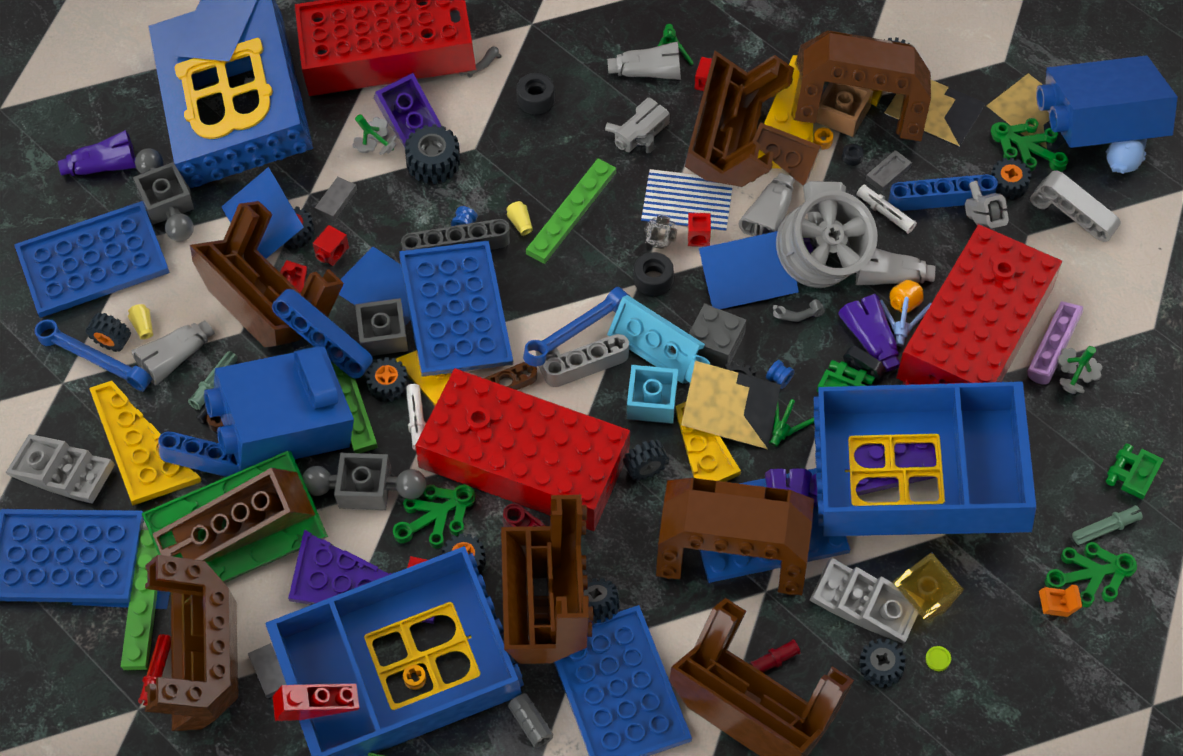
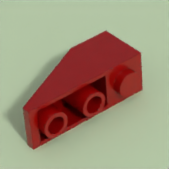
[273,684,359,721]

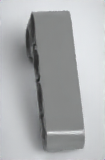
[1030,171,1121,242]
[536,334,629,387]

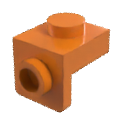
[1039,585,1082,617]

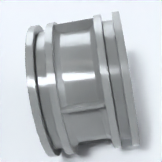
[776,190,878,288]

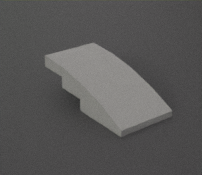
[6,434,115,504]
[810,558,923,644]

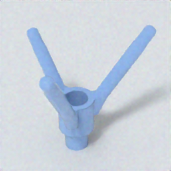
[880,297,932,347]

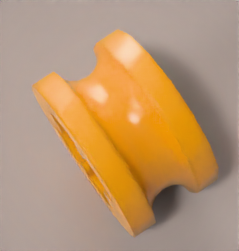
[813,128,834,150]
[403,665,426,690]

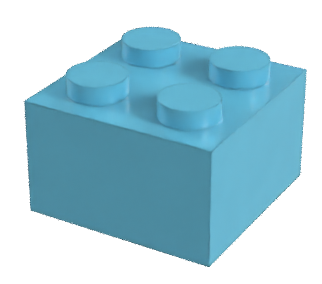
[627,365,678,423]

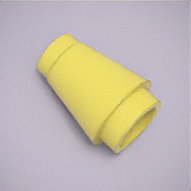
[506,201,533,236]
[128,304,153,340]

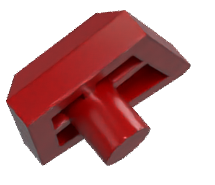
[280,260,307,293]

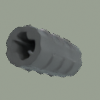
[508,693,553,748]

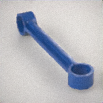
[523,287,630,367]
[34,319,152,392]

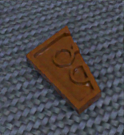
[753,123,822,186]

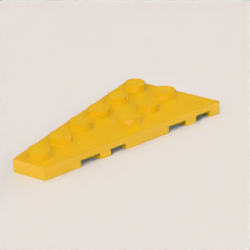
[758,55,813,169]
[89,381,201,506]

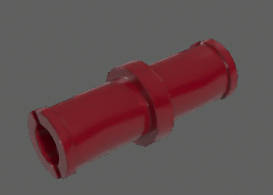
[749,639,801,673]

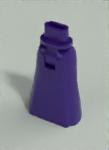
[58,130,136,176]
[838,294,900,372]
[765,469,812,497]

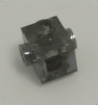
[644,215,678,249]

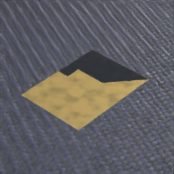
[987,73,1066,152]
[884,80,986,146]
[681,361,781,449]

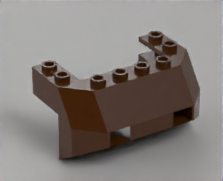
[791,30,931,141]
[685,50,794,187]
[190,201,344,347]
[656,478,814,595]
[501,495,593,664]
[145,555,238,731]
[669,598,855,756]

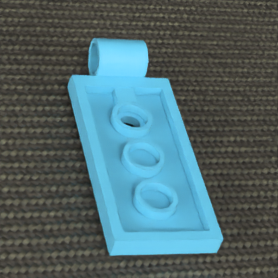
[607,295,710,384]

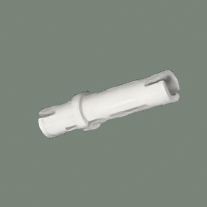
[856,184,917,234]
[406,384,426,451]

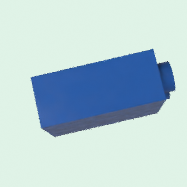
[1036,56,1178,148]
[204,346,354,471]

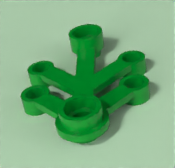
[991,118,1068,172]
[393,485,476,549]
[1045,542,1137,608]

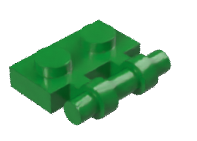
[817,360,875,392]
[1106,444,1164,500]

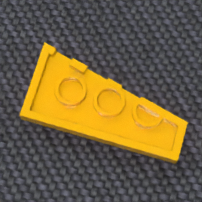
[396,350,452,406]
[675,402,741,482]

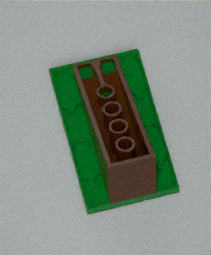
[141,451,328,583]

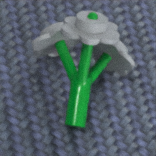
[353,114,397,155]
[1057,346,1103,394]

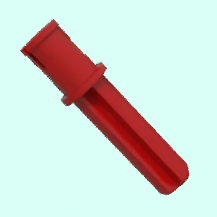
[138,634,171,706]

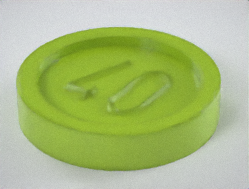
[925,646,951,671]

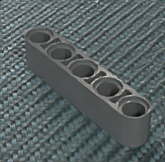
[401,219,510,251]

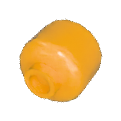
[889,280,923,313]

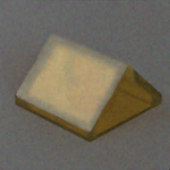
[893,552,963,620]

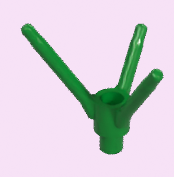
[658,24,694,65]
[770,399,814,447]

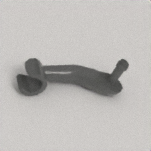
[459,46,502,78]
[773,299,825,322]

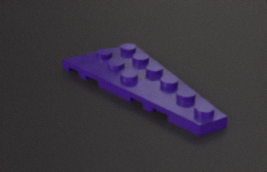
[809,443,936,506]
[288,530,435,624]

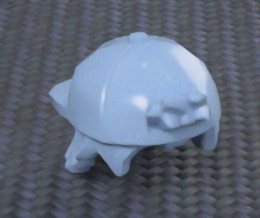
[1106,139,1147,174]

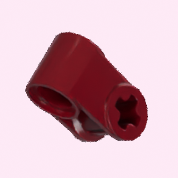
[503,503,545,527]

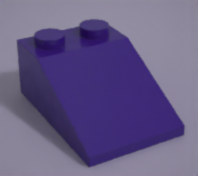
[374,73,442,147]

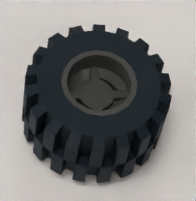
[405,124,460,184]

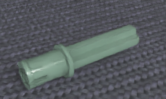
[188,351,237,410]
[1072,505,1143,545]

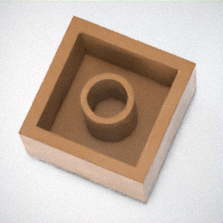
[816,82,873,137]

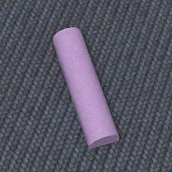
[1027,301,1083,384]

